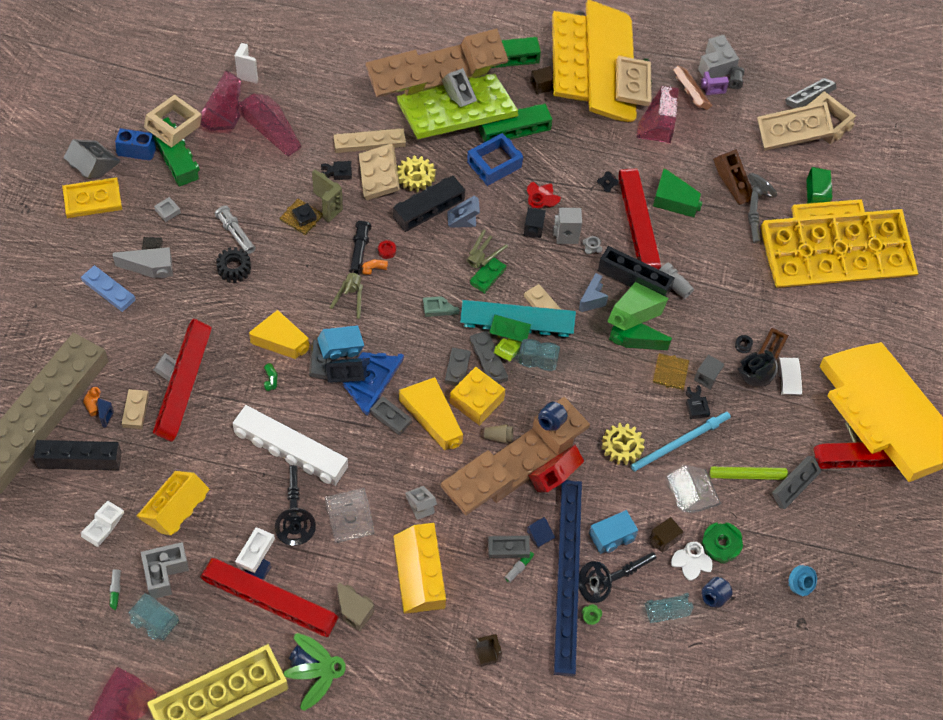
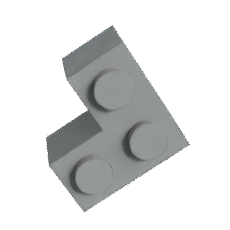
[698,35,739,78]
[141,542,189,600]

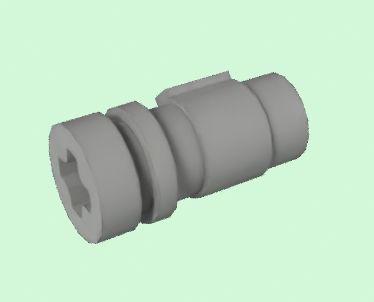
[659,262,694,299]

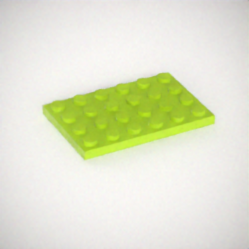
[397,74,518,139]

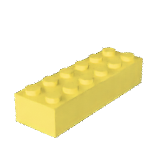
[147,644,288,720]

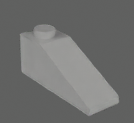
[113,247,173,278]

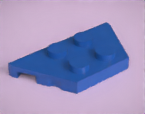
[343,352,404,416]

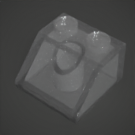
[667,465,721,513]
[325,488,375,543]

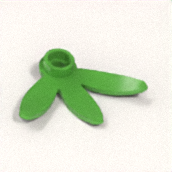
[284,633,346,710]

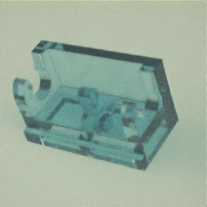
[645,593,694,623]

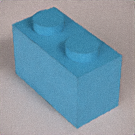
[317,326,365,359]
[589,510,638,554]

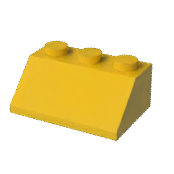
[137,471,210,535]

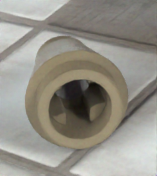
[484,424,513,444]

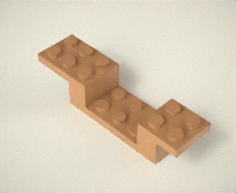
[366,28,508,97]
[441,396,590,516]

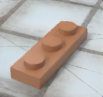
[674,65,713,110]

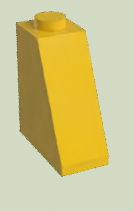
[249,310,309,359]

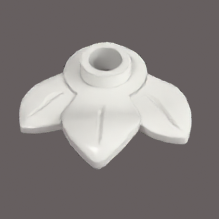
[671,542,712,581]

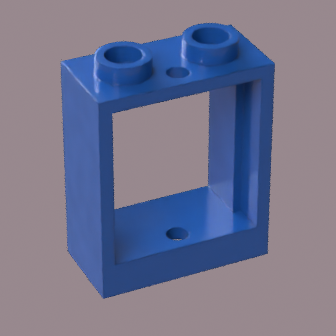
[467,133,523,186]

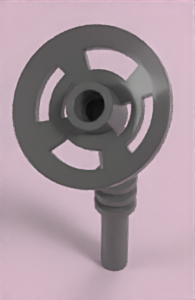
[748,173,777,244]

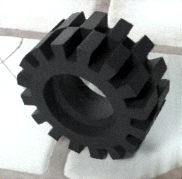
[216,247,251,283]

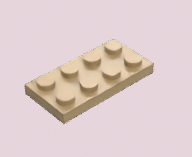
[757,101,834,151]

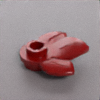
[527,182,561,209]

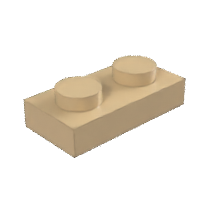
[524,284,561,309]
[122,389,149,429]

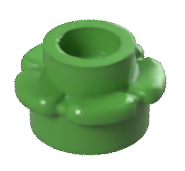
[582,604,602,625]

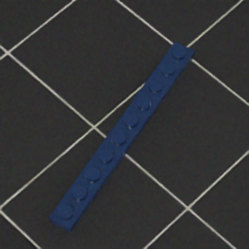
[554,480,582,677]

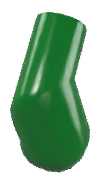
[264,363,278,391]

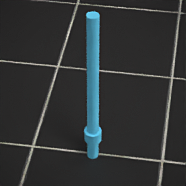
[631,411,731,472]

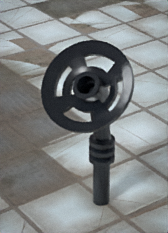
[275,465,316,546]
[579,552,657,603]

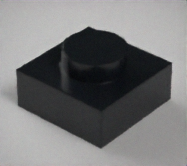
[292,203,317,227]

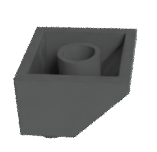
[64,139,120,179]

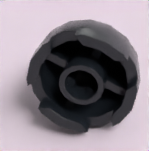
[738,350,778,387]

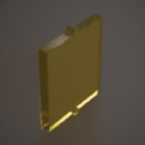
[280,199,323,235]
[652,353,689,390]

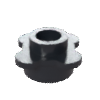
[597,171,619,192]

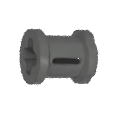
[728,66,745,89]

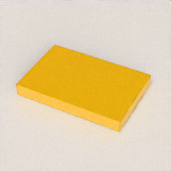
[62,177,122,218]

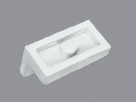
[235,43,258,83]
[235,527,275,573]

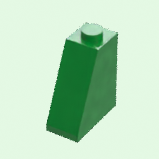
[653,169,703,218]

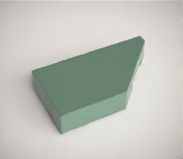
[423,296,460,317]

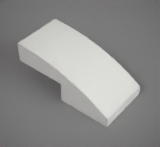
[779,358,802,395]
[81,501,124,547]

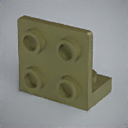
[312,170,343,223]

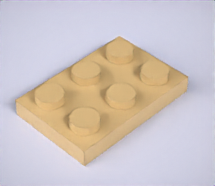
[616,56,651,106]
[359,143,400,200]

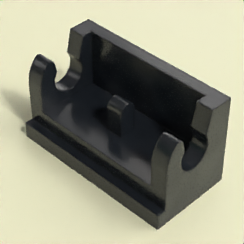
[326,358,370,383]

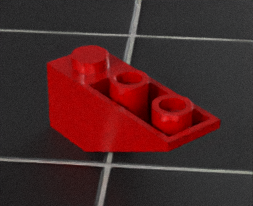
[528,444,584,493]

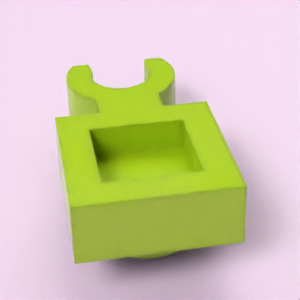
[494,338,522,361]

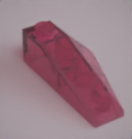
[200,70,241,131]
[637,86,679,143]
[240,93,301,157]
[88,667,158,720]

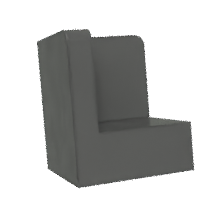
[694,355,724,390]

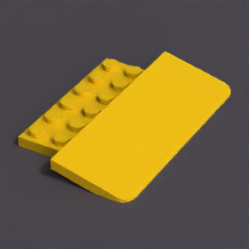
[552,0,637,122]

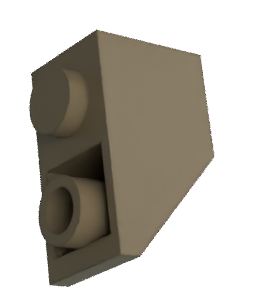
[337,583,374,632]

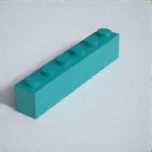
[460,300,576,337]

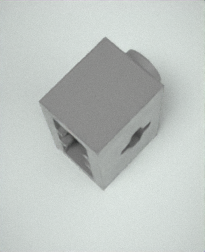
[553,208,582,244]

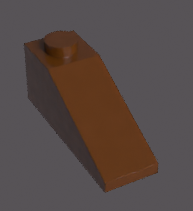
[713,149,753,205]

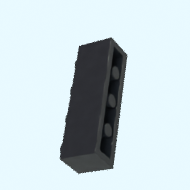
[393,175,465,232]
[598,246,675,297]
[34,440,122,471]

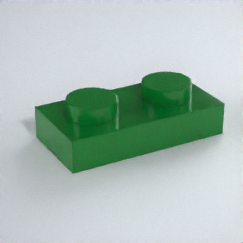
[470,258,507,294]
[489,314,531,343]

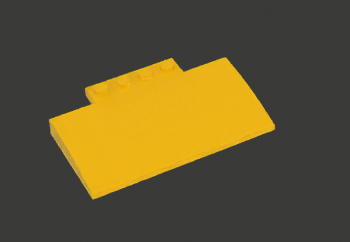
[760,199,918,288]
[820,342,943,482]

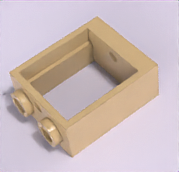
[807,92,856,144]
[144,95,202,147]

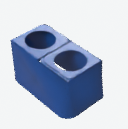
[115,128,156,160]

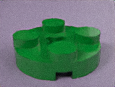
[701,522,743,564]

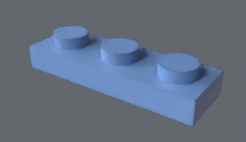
[81,265,136,312]

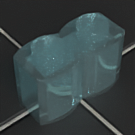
[518,339,560,371]
[128,593,180,641]

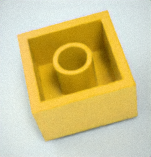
[450,367,506,426]

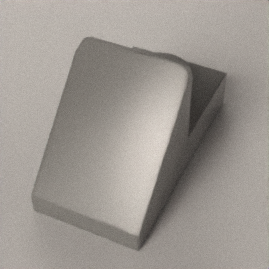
[405,486,437,519]

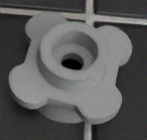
[583,236,603,254]

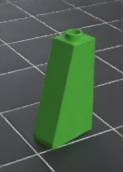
[608,282,669,330]

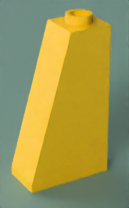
[399,377,463,450]

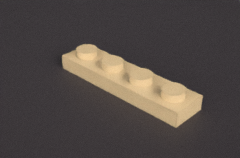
[334,128,406,153]

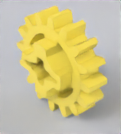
[397,156,436,192]
[601,423,645,465]

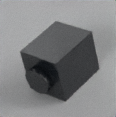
[523,207,546,238]

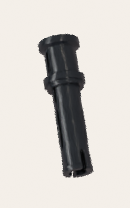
[349,221,372,275]

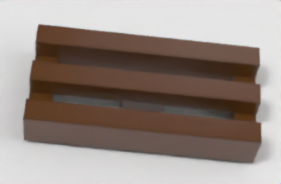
[758,328,789,361]

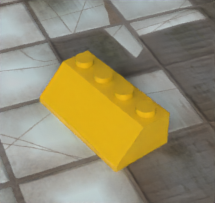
[393,523,446,614]

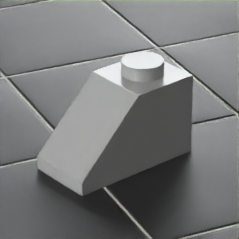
[442,68,477,107]

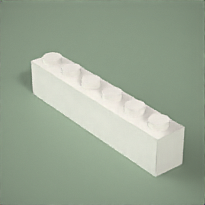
[233,405,348,486]

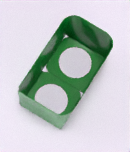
[806,167,833,204]

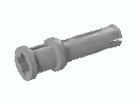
[215,205,256,255]

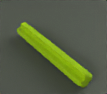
[710,466,788,480]

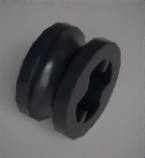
[735,335,753,353]

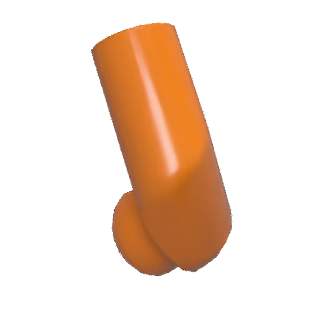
[362,259,388,275]
[83,387,101,416]

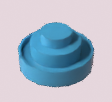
[789,565,817,596]

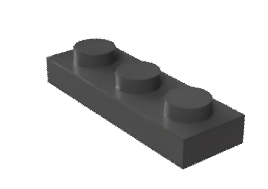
[785,78,836,109]
[470,331,508,384]
[772,455,822,509]

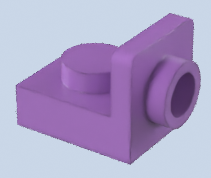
[701,71,729,95]

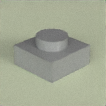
[154,197,181,222]
[153,353,176,381]

